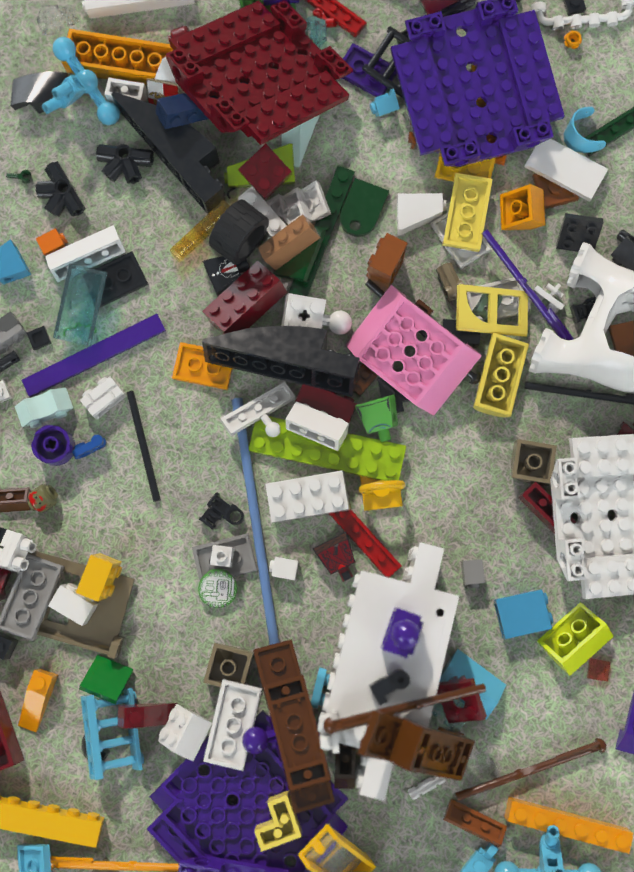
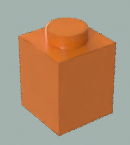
[36,228,68,256]

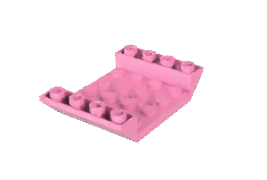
[346,285,482,416]

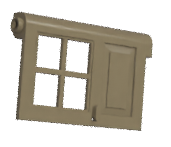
[28,551,135,659]

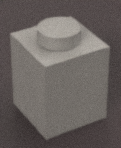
[461,559,485,588]

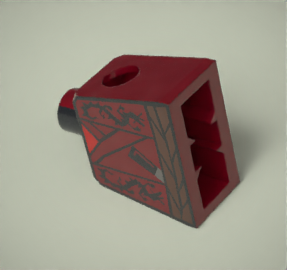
[312,532,355,582]

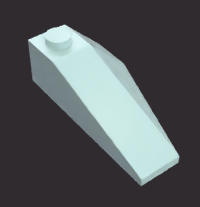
[281,115,320,167]

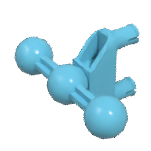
[42,37,120,126]
[494,825,601,872]

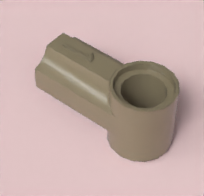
[436,263,464,303]

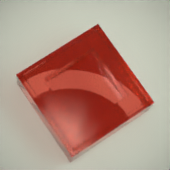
[587,658,610,682]

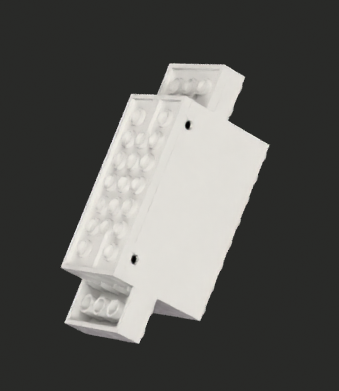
[317,543,459,801]

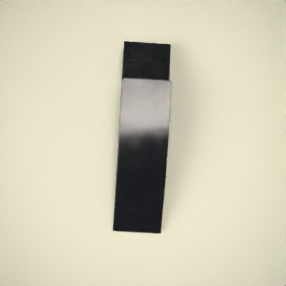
[111,92,226,215]
[202,326,360,396]

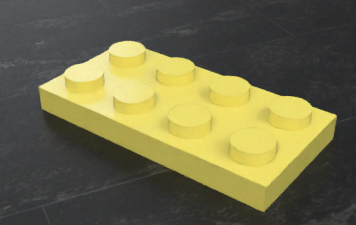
[442,173,492,252]

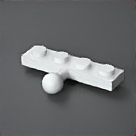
[220,382,295,437]

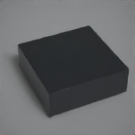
[27,326,52,351]

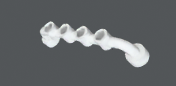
[531,0,634,30]

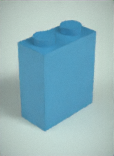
[493,589,553,639]

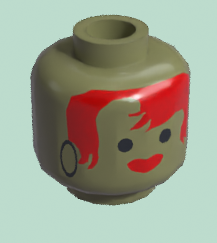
[28,484,58,513]

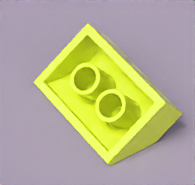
[537,602,614,676]

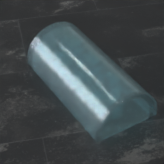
[53,263,107,347]

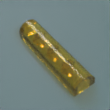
[170,200,230,263]

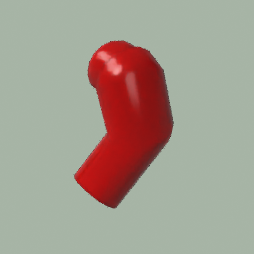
[313,8,337,28]

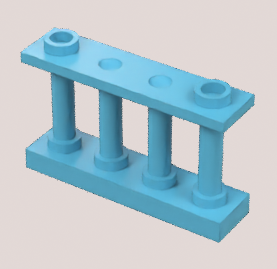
[80,688,144,780]

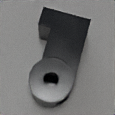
[369,669,410,706]

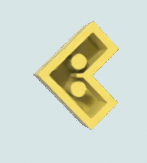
[254,791,302,852]

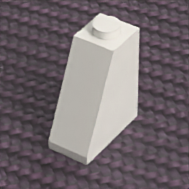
[397,193,446,235]

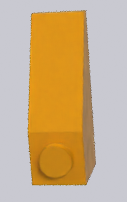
[18,668,58,732]

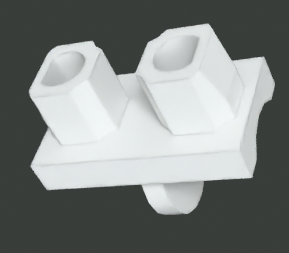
[530,283,565,314]
[319,710,354,753]

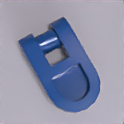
[72,435,107,459]

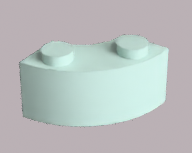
[15,388,73,428]

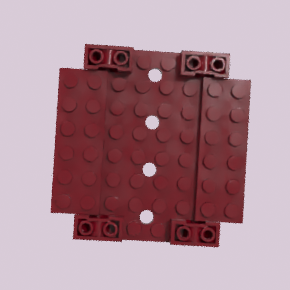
[166,0,353,145]

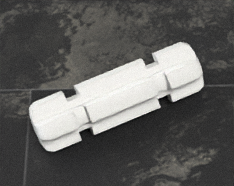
[408,776,446,800]

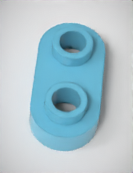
[311,667,330,709]

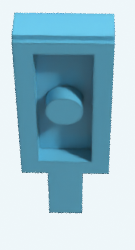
[460,843,498,872]

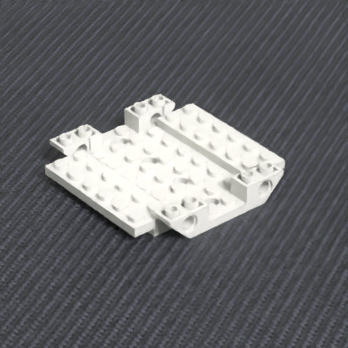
[550,434,634,599]

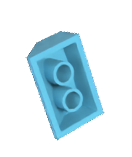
[439,649,506,720]

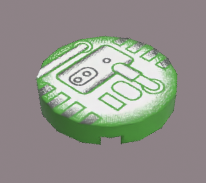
[198,569,237,608]

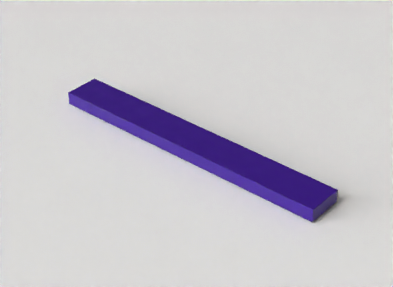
[21,314,166,398]

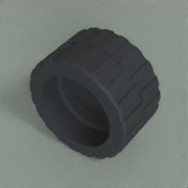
[209,199,269,265]

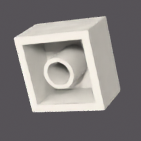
[158,704,212,761]

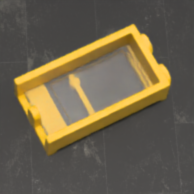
[298,823,376,872]

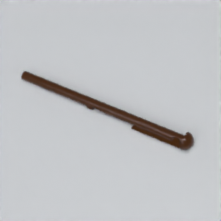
[323,684,486,734]
[455,738,607,801]

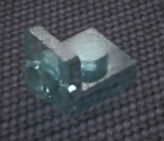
[305,16,327,47]

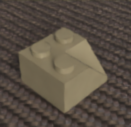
[511,439,557,486]
[203,643,254,687]

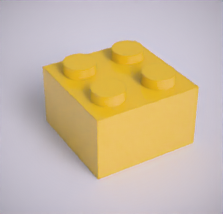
[76,553,122,602]

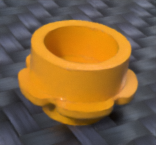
[564,31,582,49]

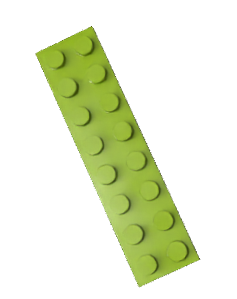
[248,416,406,481]

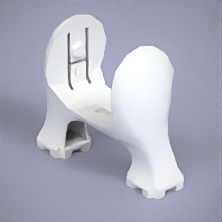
[529,242,634,393]

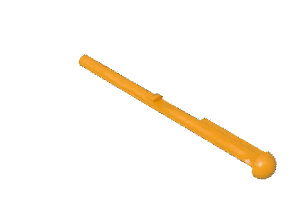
[50,855,179,872]

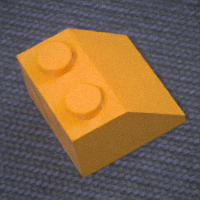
[500,184,545,230]

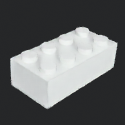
[266,470,350,523]

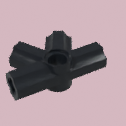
[96,144,154,184]
[36,161,86,217]

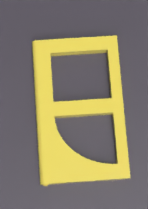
[456,284,528,337]

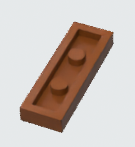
[443,799,507,847]

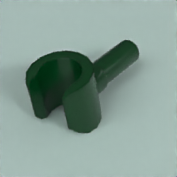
[6,170,32,183]

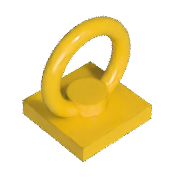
[359,476,405,511]

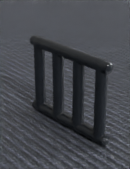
[362,26,411,99]

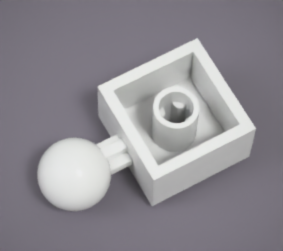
[281,293,352,335]

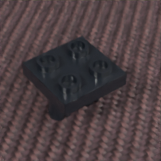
[556,213,604,252]

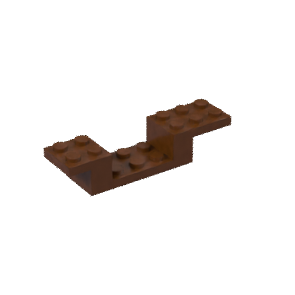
[253,639,335,814]
[358,710,475,781]

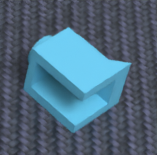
[370,88,400,117]

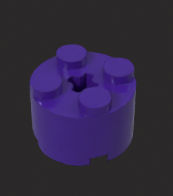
[31,425,75,466]

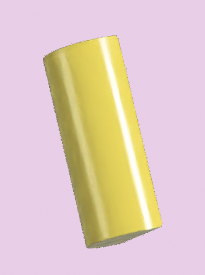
[473,333,529,417]

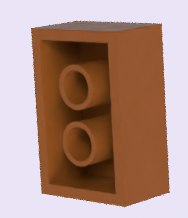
[366,233,408,292]

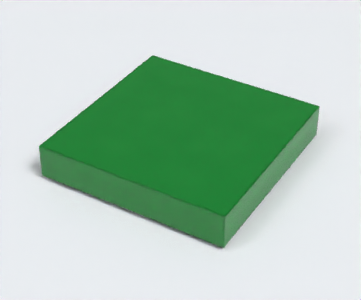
[79,655,134,704]

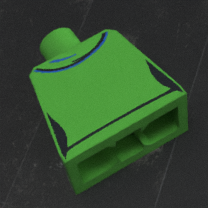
[355,395,398,442]

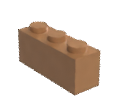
[258,214,320,271]

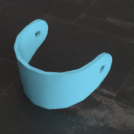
[564,107,606,153]

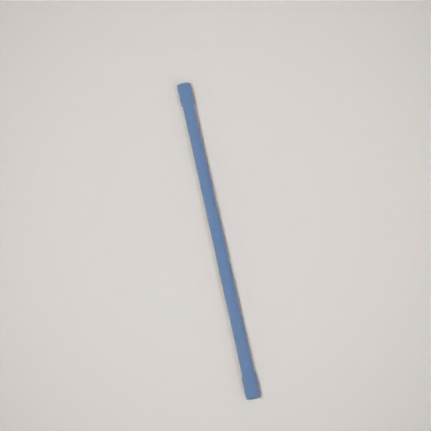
[232,398,279,645]

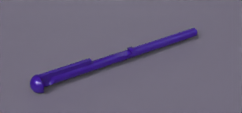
[482,229,574,341]

